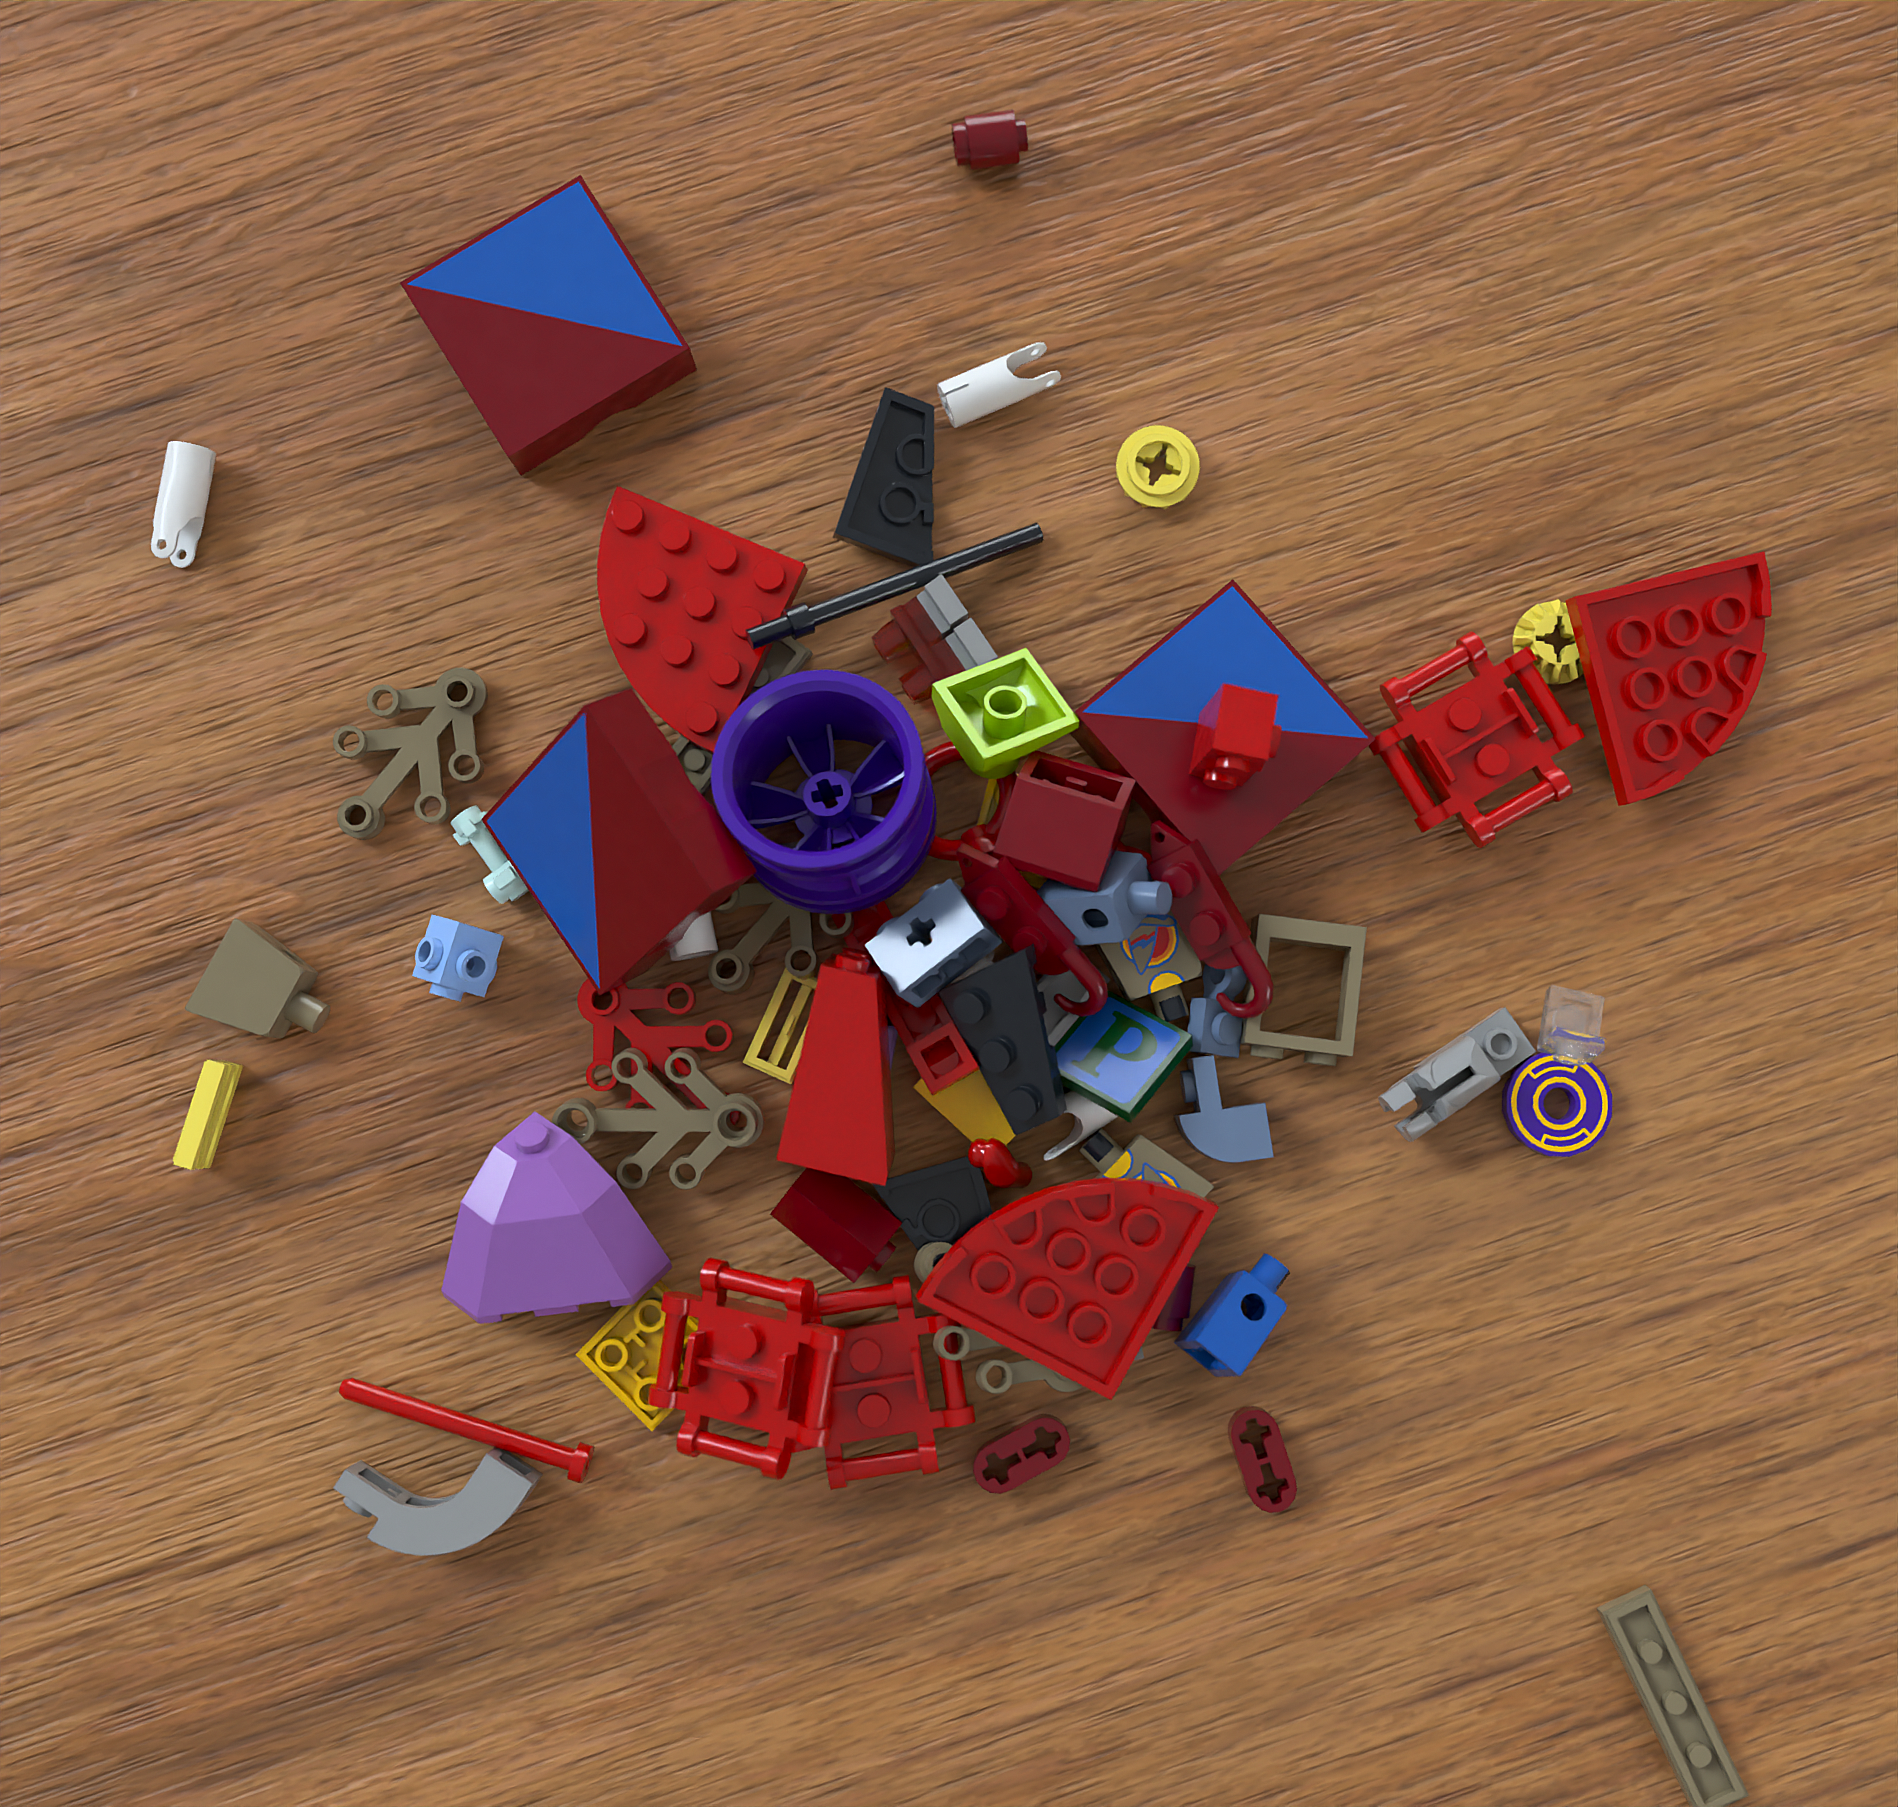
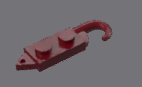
[1146,820,1274,1019]
[956,843,1108,1017]

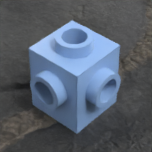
[412,915,504,1002]

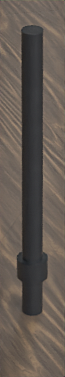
[745,523,1044,650]

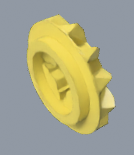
[1116,425,1200,510]
[1513,599,1584,684]

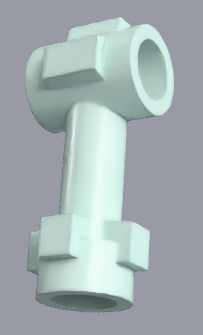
[450,805,529,904]

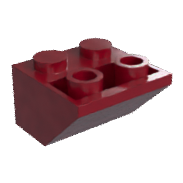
[992,750,1136,893]

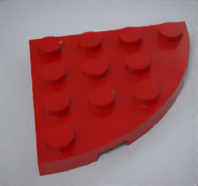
[597,486,808,755]
[1565,551,1772,806]
[916,1178,1219,1400]

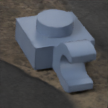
[1187,964,1247,1058]

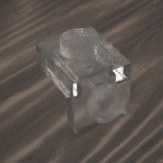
[1537,985,1606,1066]

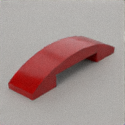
[831,901,980,1096]

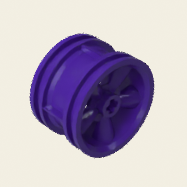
[711,670,937,914]

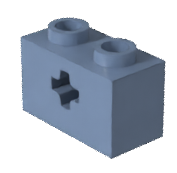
[865,878,1003,1008]

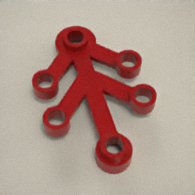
[577,979,741,1126]

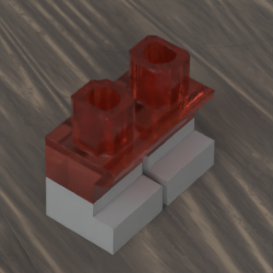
[871,574,998,705]

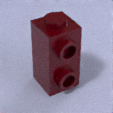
[770,1168,902,1283]

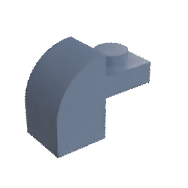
[1174,1055,1274,1162]

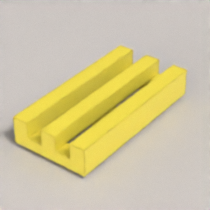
[743,968,818,1085]
[173,1059,243,1170]

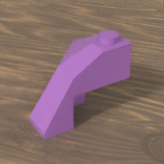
[441,1111,672,1324]

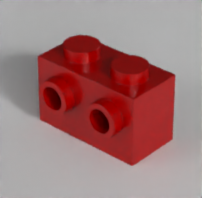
[1189,683,1282,790]

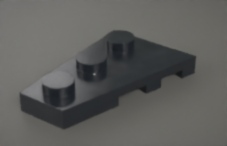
[833,387,934,567]
[938,944,1067,1136]
[872,1156,993,1268]

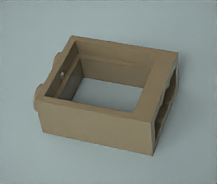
[1240,914,1367,1066]

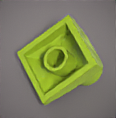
[932,648,1079,779]

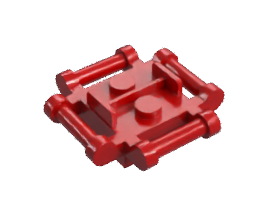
[1368,631,1586,848]
[648,1257,846,1480]
[792,1275,976,1490]

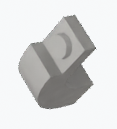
[333,1447,543,1555]

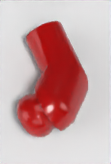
[968,1138,1032,1188]

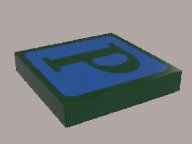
[1054,991,1193,1123]

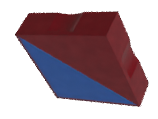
[400,175,697,476]
[1070,579,1375,875]
[481,688,757,996]

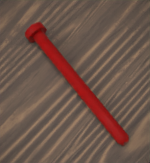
[339,1378,594,1484]

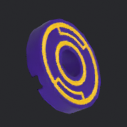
[1502,1050,1612,1157]

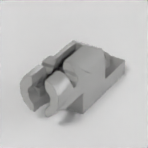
[1378,1007,1536,1142]

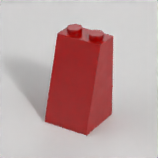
[776,947,895,1186]

